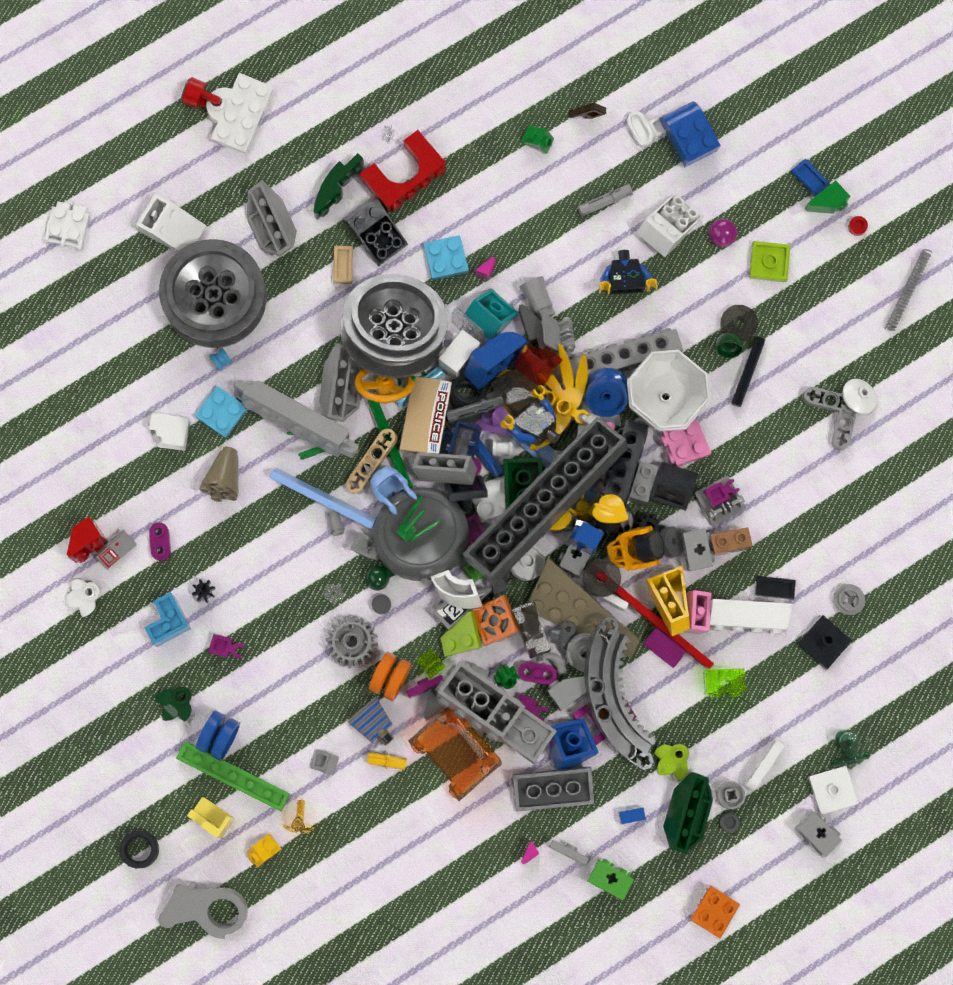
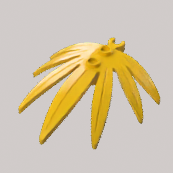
[495,344,590,450]

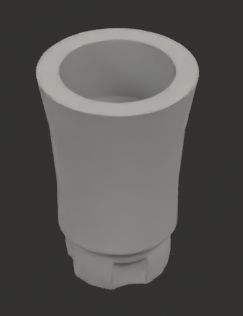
[519,276,555,321]

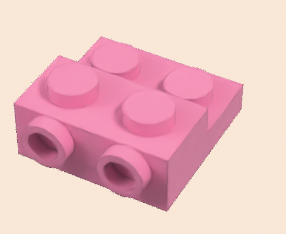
[660,419,712,467]

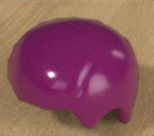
[708,218,738,247]

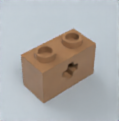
[709,527,753,557]

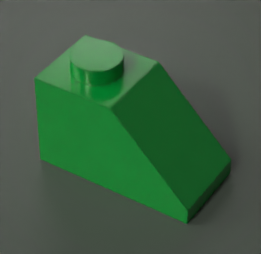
[805,180,851,214]

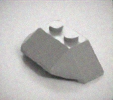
[247,181,297,256]
[319,343,362,422]

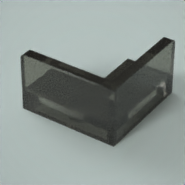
[512,601,551,659]

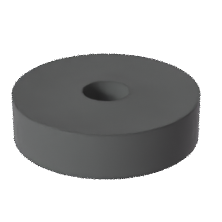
[660,526,683,558]

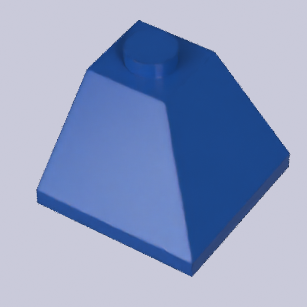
[549,718,599,770]

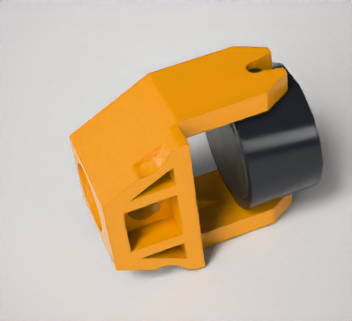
[607,526,665,571]

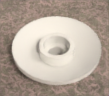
[842,379,877,414]

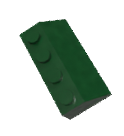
[503,458,545,538]

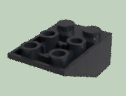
[342,197,408,266]

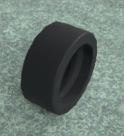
[449,375,487,408]
[120,830,159,869]

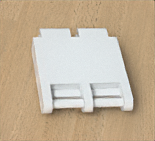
[44,202,90,250]

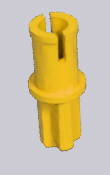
[367,752,407,771]

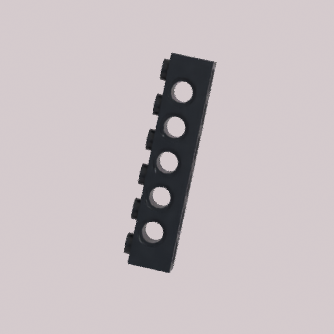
[593,420,649,534]

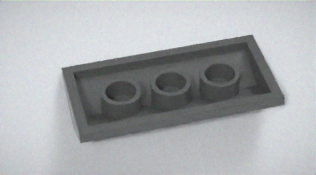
[513,766,594,812]

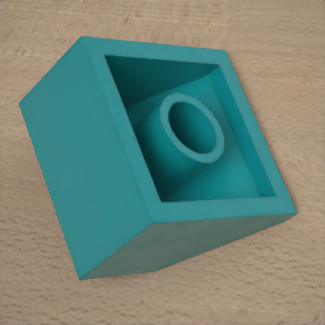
[463,288,519,339]

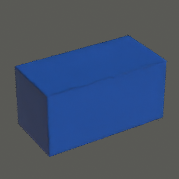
[618,807,646,824]

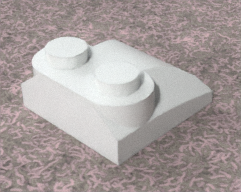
[472,475,505,524]

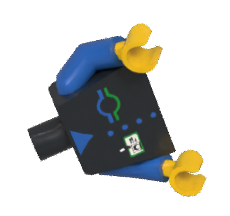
[599,250,657,295]

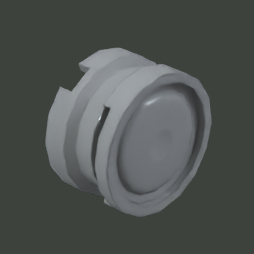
[716,781,746,809]

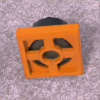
[471,595,520,646]

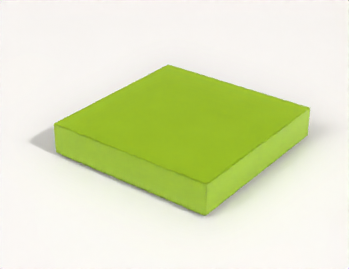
[749,241,790,282]

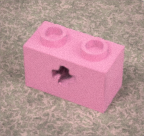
[684,590,711,634]

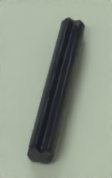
[731,336,765,407]

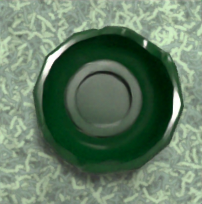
[715,332,744,358]

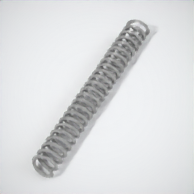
[885,249,933,331]

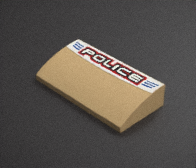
[399,377,452,454]

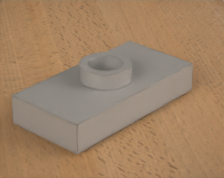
[550,840,589,865]

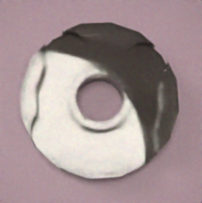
[720,305,758,341]
[582,559,621,598]

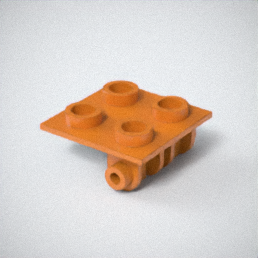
[691,885,740,939]

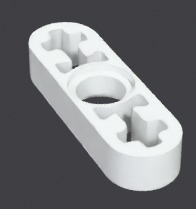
[745,739,785,791]

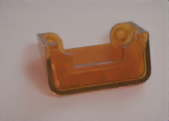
[408,707,502,801]

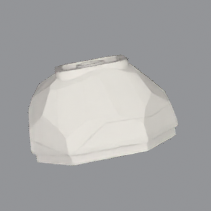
[627,350,711,431]

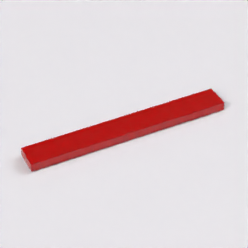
[589,564,714,669]

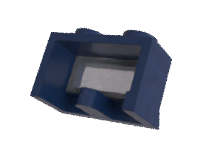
[445,420,482,459]

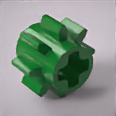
[493,665,519,689]

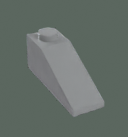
[547,676,599,712]

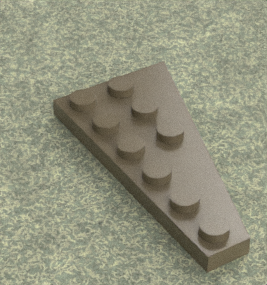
[525,557,640,658]

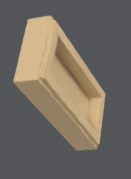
[333,246,353,284]

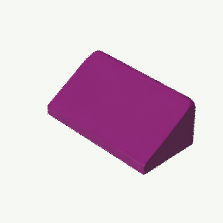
[643,628,686,668]

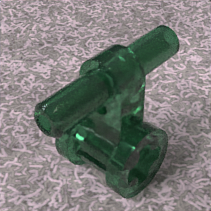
[831,730,870,767]

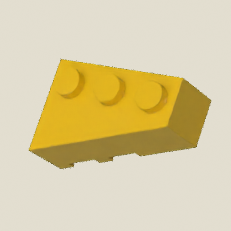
[647,565,690,636]

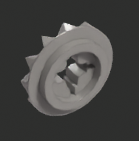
[833,584,865,615]

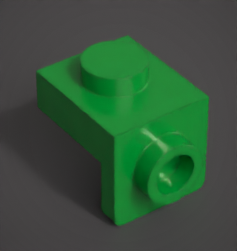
[521,125,554,154]

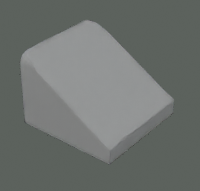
[310,749,339,775]

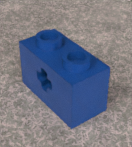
[571,522,604,555]

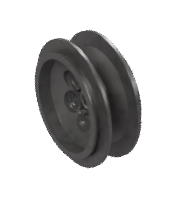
[159,239,267,348]
[341,274,448,378]

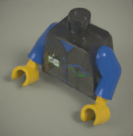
[500,385,560,446]

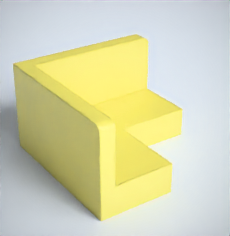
[187,797,235,838]

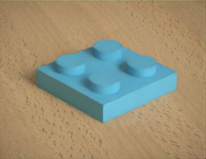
[424,235,469,280]
[194,386,248,439]

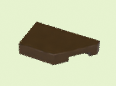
[568,103,606,119]

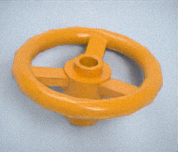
[355,368,415,404]

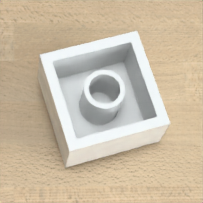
[438,329,481,380]

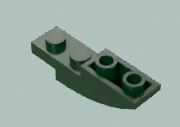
[313,153,364,220]

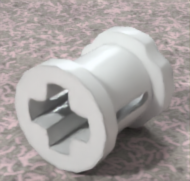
[493,439,512,456]

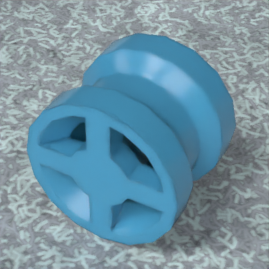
[209,348,232,371]

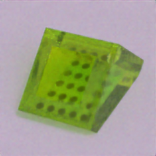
[416,649,445,678]

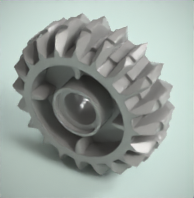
[326,615,378,668]

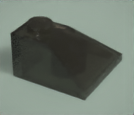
[491,366,548,418]

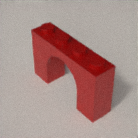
[360,130,446,213]

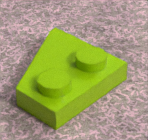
[441,611,482,657]

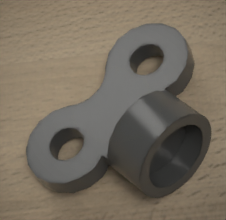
[550,621,576,654]

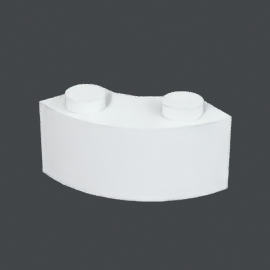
[430,570,482,609]

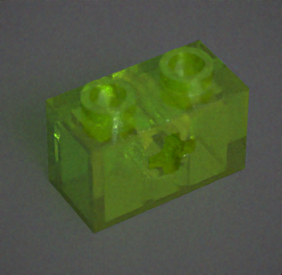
[703,668,746,698]

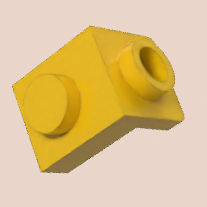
[246,833,281,867]

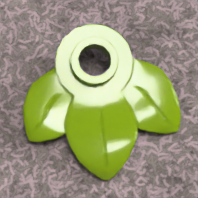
[654,744,689,781]

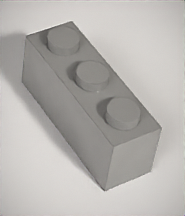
[412,452,477,485]

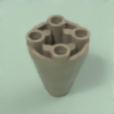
[199,447,239,502]

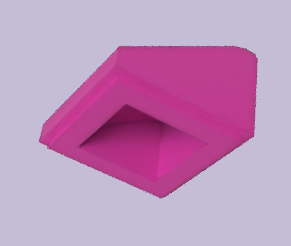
[475,257,496,280]
[521,841,539,865]

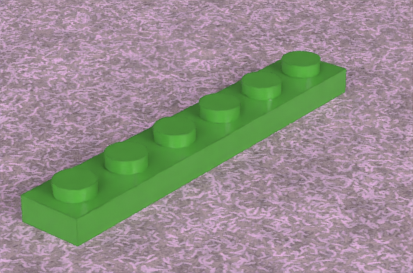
[176,741,290,812]

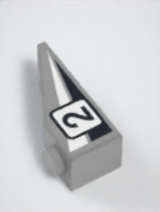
[433,588,492,631]

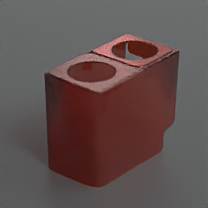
[513,345,562,386]

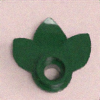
[155,687,192,722]

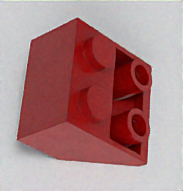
[66,517,108,563]

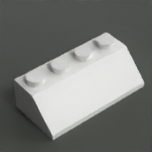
[710,599,791,634]

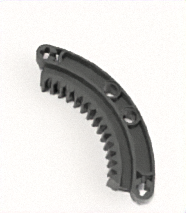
[584,617,656,770]

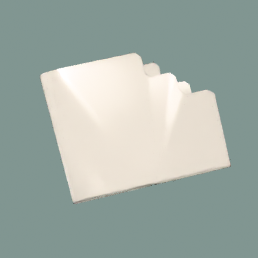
[149,412,191,451]

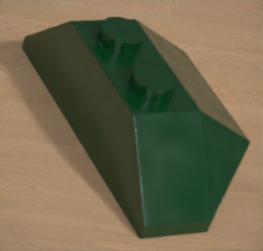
[663,772,713,854]

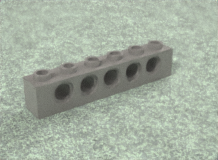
[570,328,683,386]

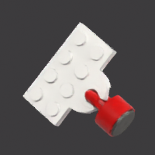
[181,73,274,155]

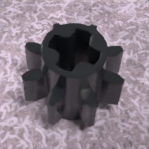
[191,579,216,603]

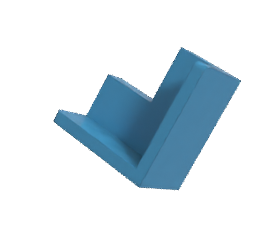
[144,592,191,647]

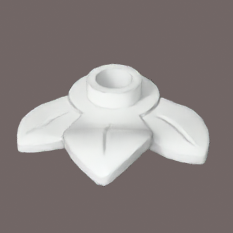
[65,579,101,617]

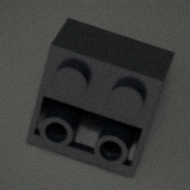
[649,462,698,511]

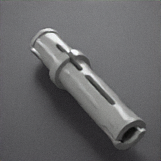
[577,184,633,217]

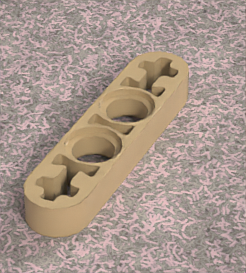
[346,429,397,494]

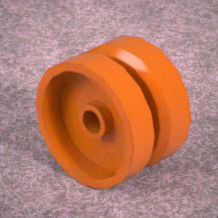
[368,651,412,702]

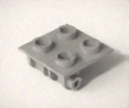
[541,312,575,358]
[694,475,746,526]

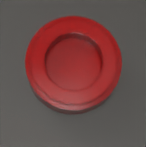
[848,216,868,236]

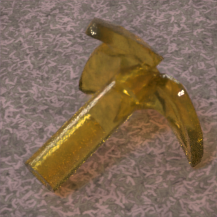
[282,800,317,833]

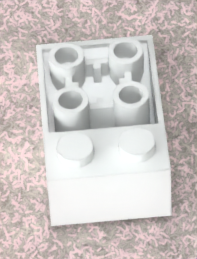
[136,193,207,252]
[637,193,703,257]

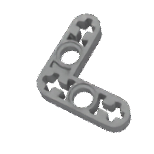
[803,387,856,451]

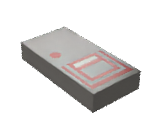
[94,529,137,570]

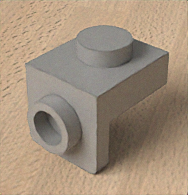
[350,532,379,561]

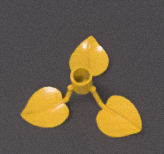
[549,494,628,530]

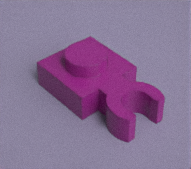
[703,479,740,508]
[208,634,245,659]
[517,693,548,722]

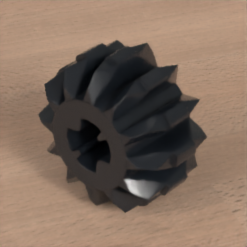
[633,512,665,540]

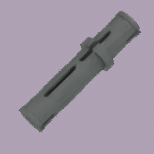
[446,394,505,423]

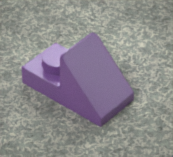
[475,406,518,436]

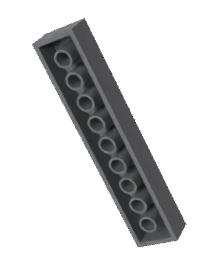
[463,416,628,586]

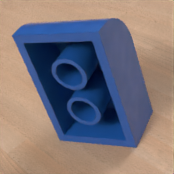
[659,101,721,168]
[464,332,527,390]

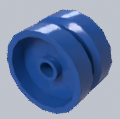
[586,368,628,417]
[195,710,241,761]

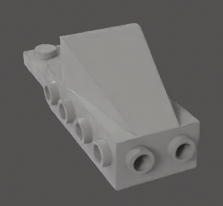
[435,661,557,764]

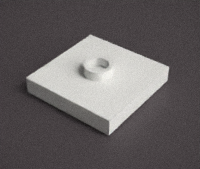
[808,766,859,814]

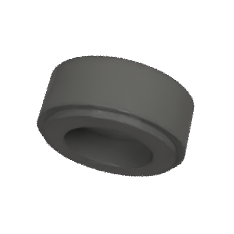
[372,595,391,615]
[719,813,740,833]

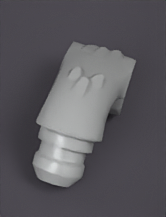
[534,651,567,674]

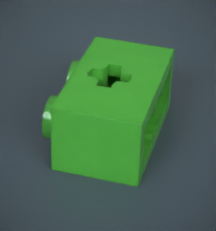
[587,859,634,901]

